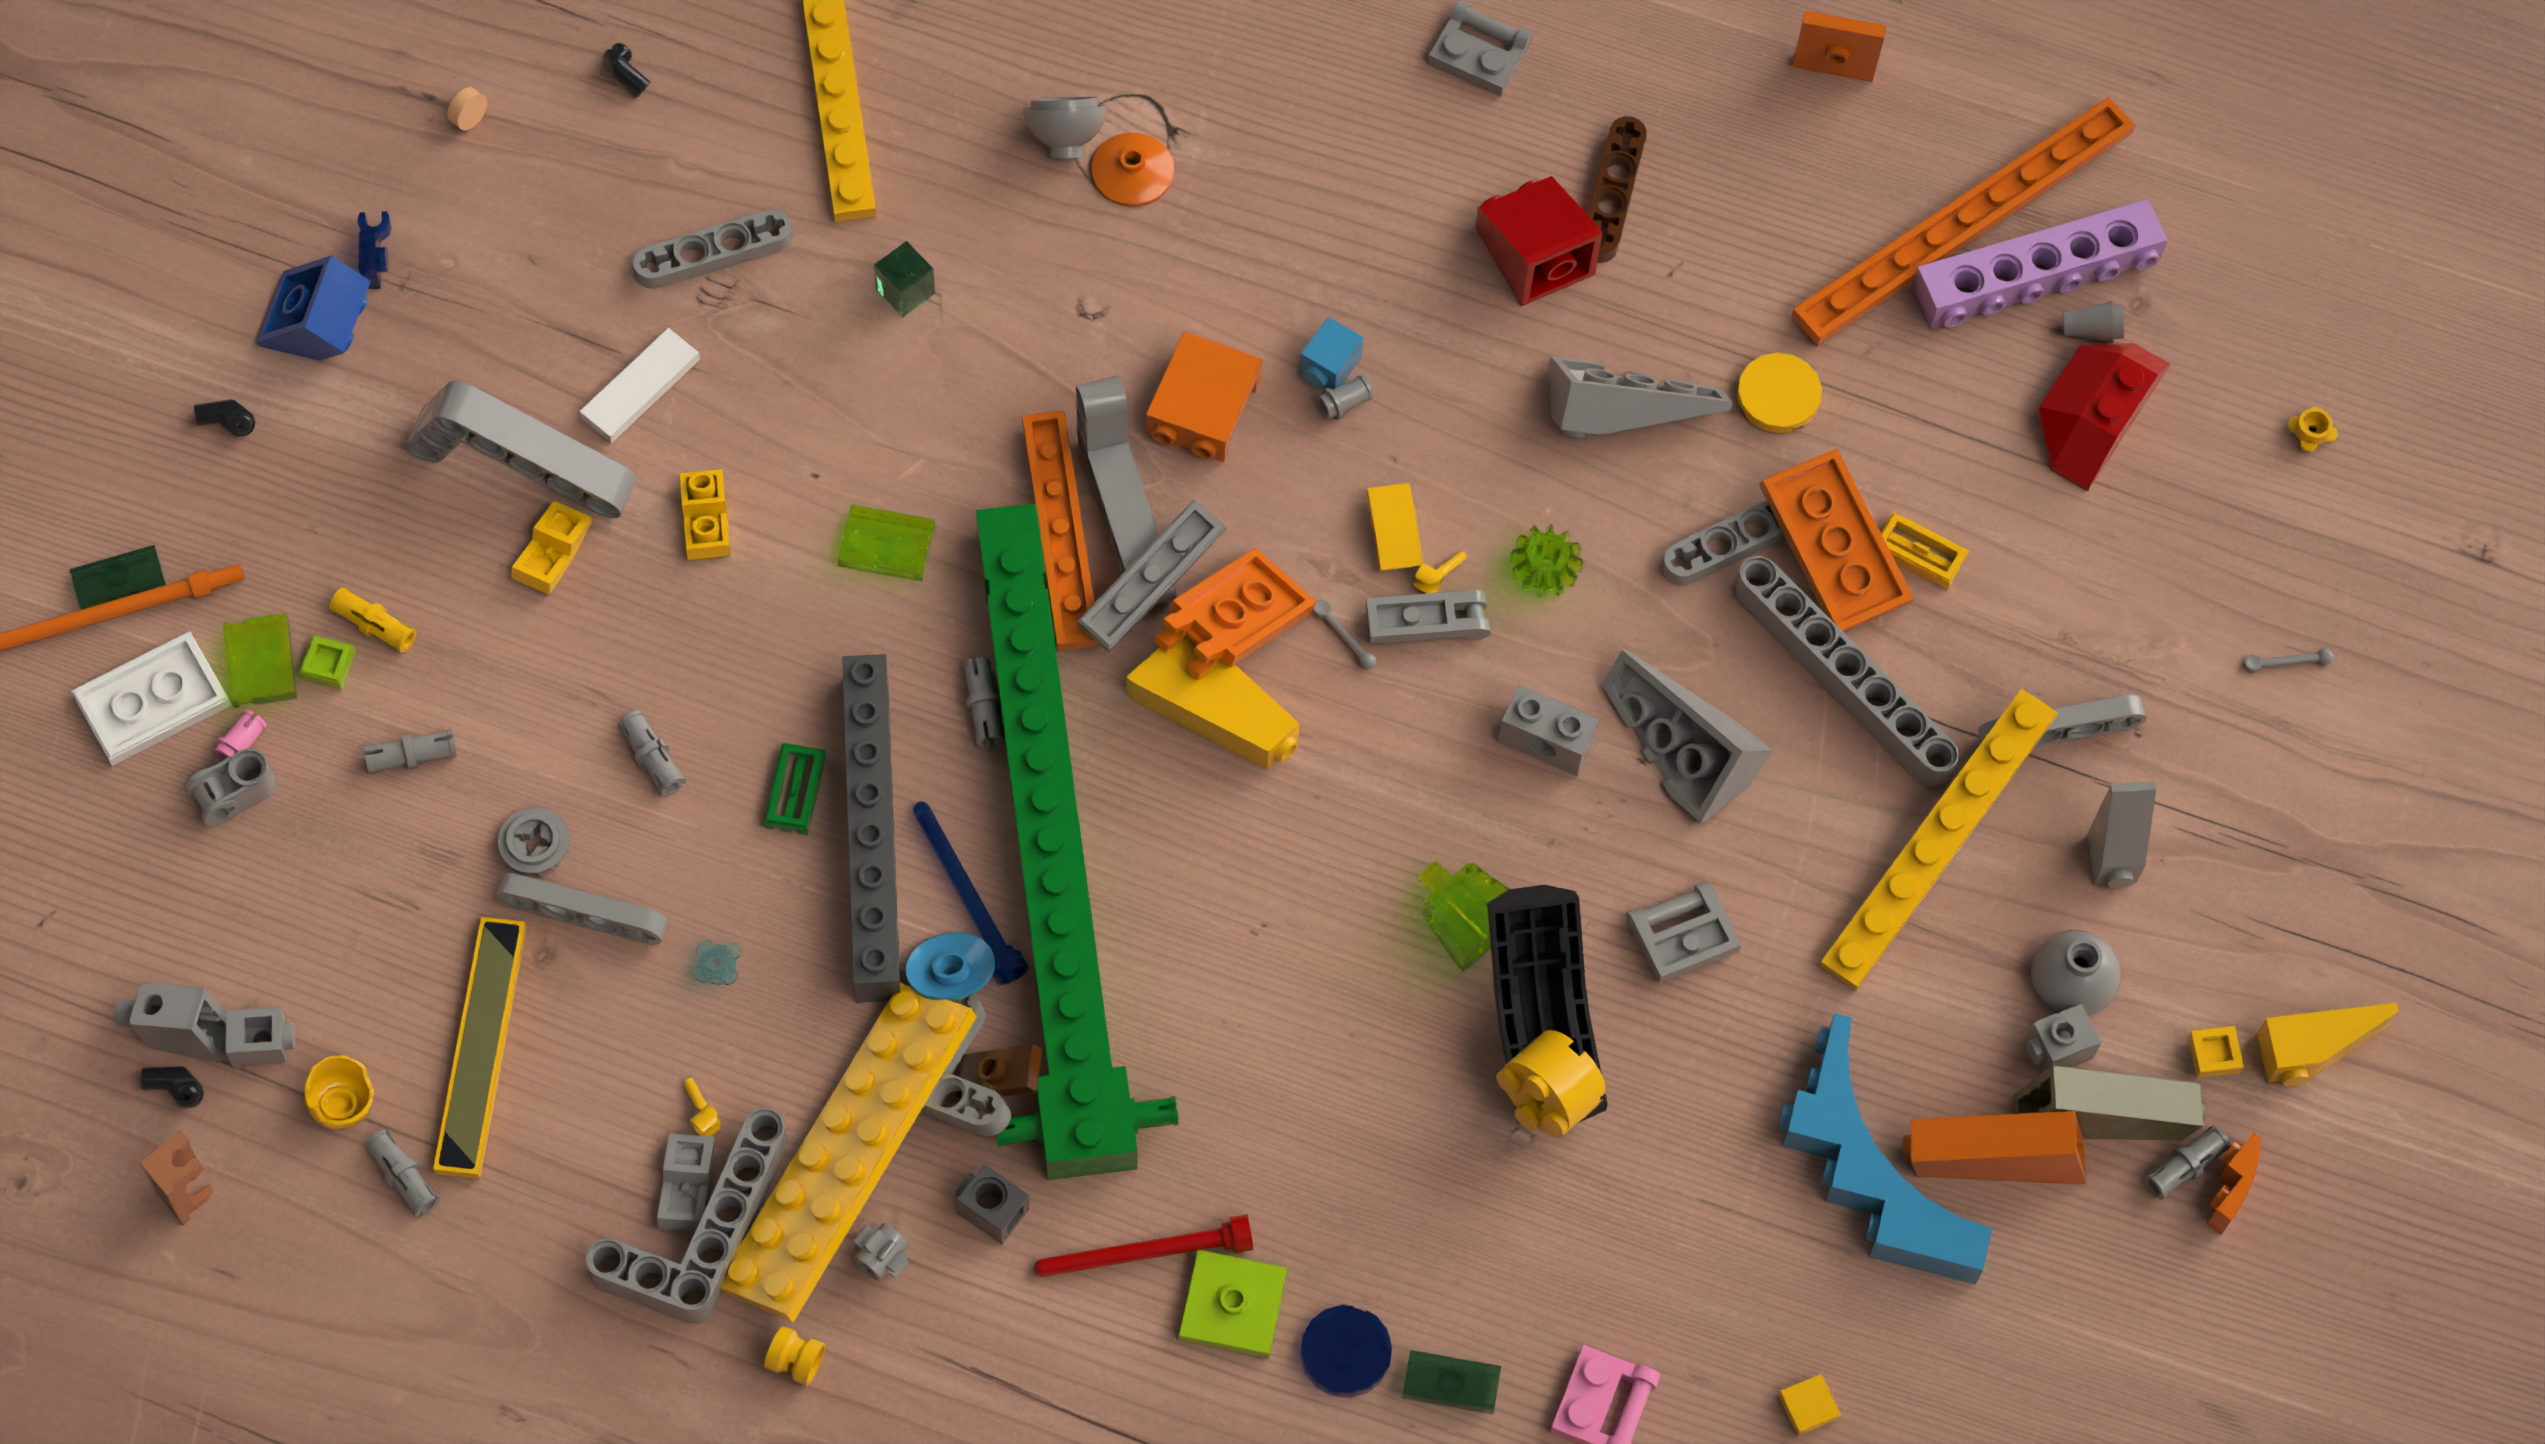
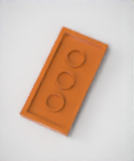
[1759,448,1914,633]

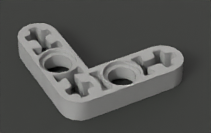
[920,993,1011,1137]

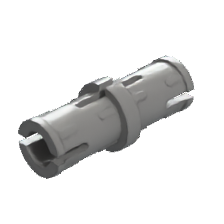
[963,657,1004,748]
[617,710,686,796]
[364,729,457,774]
[2144,1125,2231,1200]
[364,1129,440,1217]

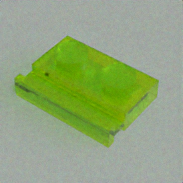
[837,504,935,582]
[223,613,297,708]

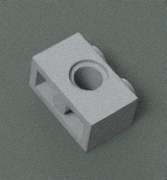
[1498,685,1599,776]

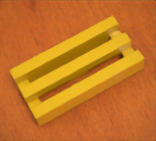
[1881,511,1969,590]

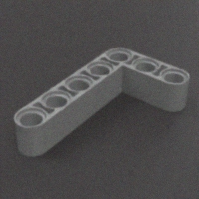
[1076,375,1177,606]
[406,381,637,518]
[585,1107,788,1324]

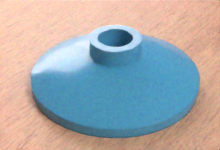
[906,932,995,1001]

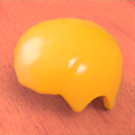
[304,1055,374,1130]

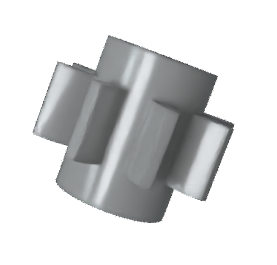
[853,1223,909,1281]

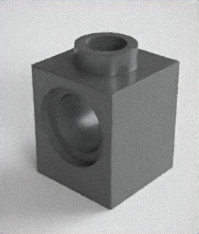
[956,1164,1029,1244]

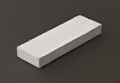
[580,328,700,443]

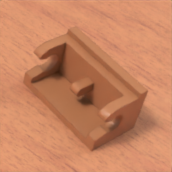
[139,1130,213,1225]

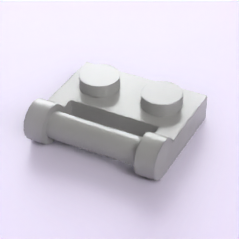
[1428,0,1534,97]
[1626,881,1741,983]

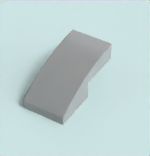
[657,1133,715,1232]

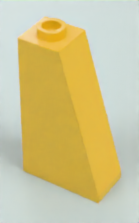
[1126,635,1300,769]

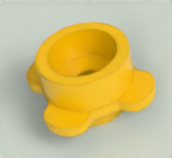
[2287,407,2338,452]

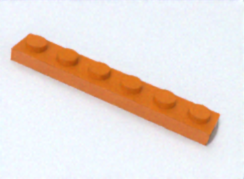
[1022,410,1100,652]

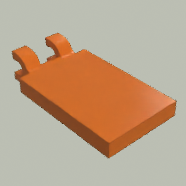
[1154,547,1317,680]

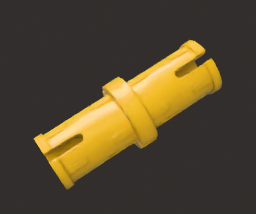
[329,587,417,653]

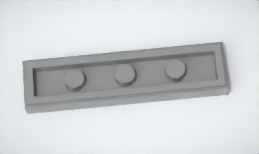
[1077,499,1226,653]

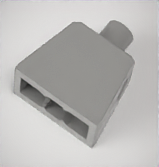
[114,983,226,1063]

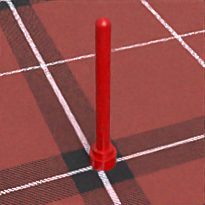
[1033,1214,1253,1277]

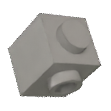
[2025,1004,2102,1073]

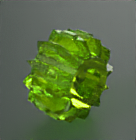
[1509,523,1583,599]

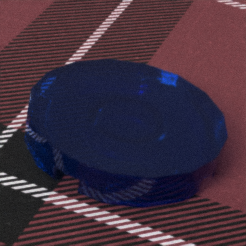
[1300,1305,1392,1398]

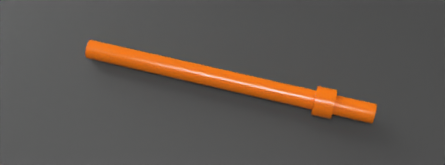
[0,564,245,651]

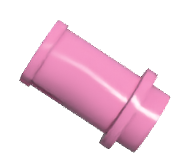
[213,709,267,762]

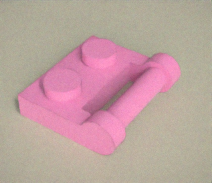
[1550,1345,1661,1444]

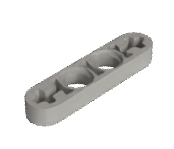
[633,209,792,289]
[1662,500,1786,586]
[1978,695,2146,747]
[495,873,668,944]

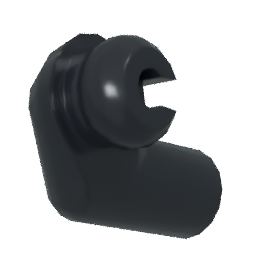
[603,43,651,97]
[194,399,255,437]
[141,1066,204,1108]

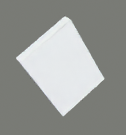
[71,631,231,766]

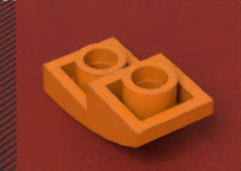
[2207,1132,2261,1235]

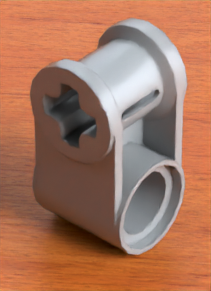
[185,749,276,826]

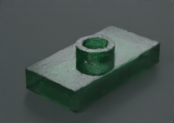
[69,545,167,610]
[1402,1350,1501,1415]

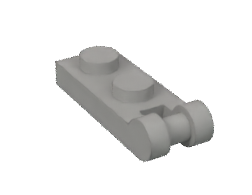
[1366,590,1491,644]

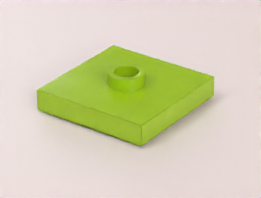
[1179,1249,1288,1359]

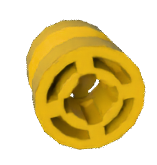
[764,1325,826,1386]

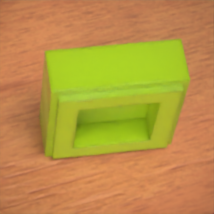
[298,635,356,690]

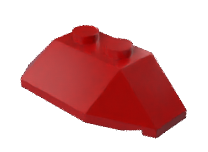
[2038,343,2170,492]

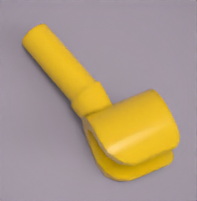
[1413,550,1467,594]
[683,1078,721,1137]

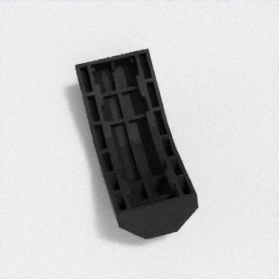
[1487,885,1608,1124]

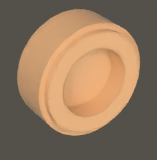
[447,87,487,131]

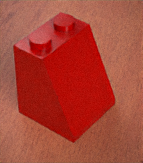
[1475,176,1603,307]

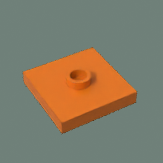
[1792,11,1886,82]

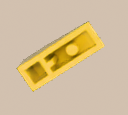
[2257,1003,2399,1086]

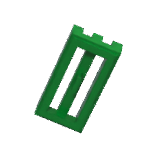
[764,743,826,835]

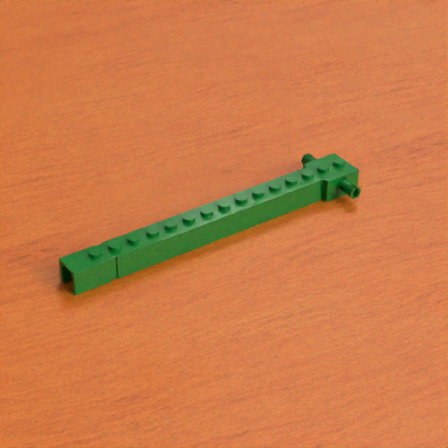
[976,503,1179,1180]

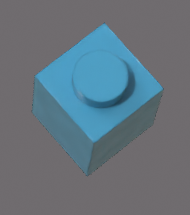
[1299,317,1364,389]

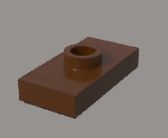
[956,1044,1042,1099]

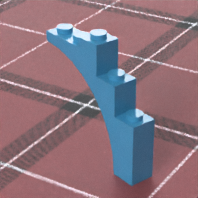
[1778,1013,1992,1285]

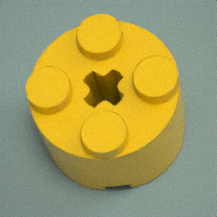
[1496,1030,1606,1138]

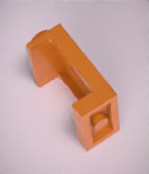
[1146,331,1263,462]

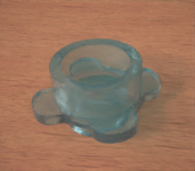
[694,940,741,985]

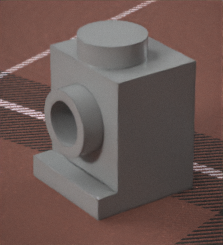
[226,1007,296,1069]

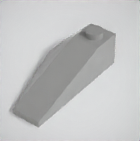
[1549,356,1733,438]
[1602,650,1771,823]

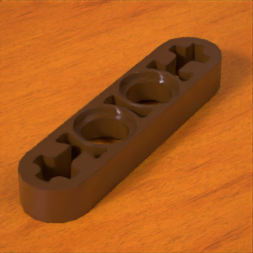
[1588,116,1646,263]

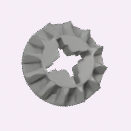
[498,808,570,876]

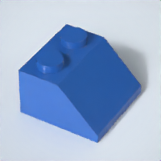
[256,255,371,361]

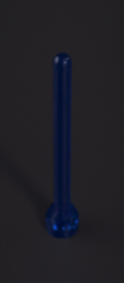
[913,801,1029,985]

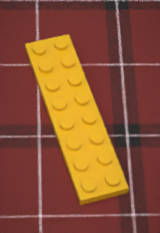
[721,983,977,1323]

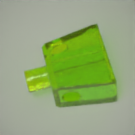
[1419,861,1509,972]

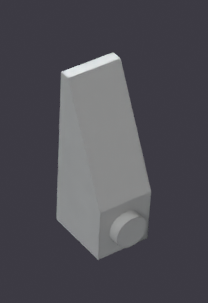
[2087,782,2156,888]

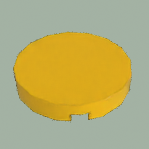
[1737,352,1822,434]

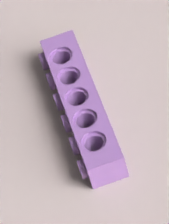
[1912,199,2168,329]

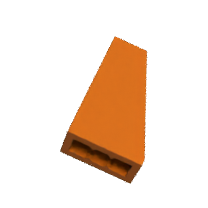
[1903,1111,2086,1184]

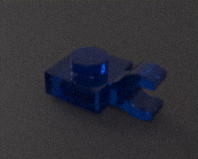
[357,211,392,289]

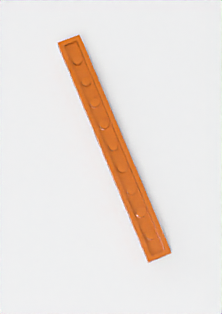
[1791,97,2135,346]

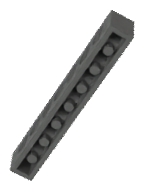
[842,654,900,1003]

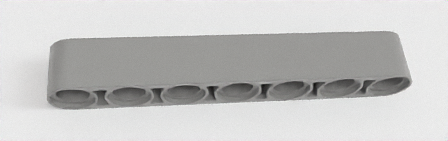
[1734,556,1959,789]

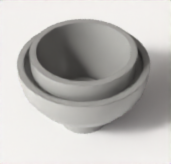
[1023,97,1106,158]
[2031,930,2121,1016]

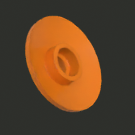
[1091,133,1174,207]

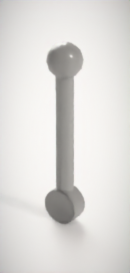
[1314,600,1377,669]
[2244,648,2334,674]

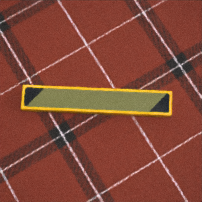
[433,917,527,1180]

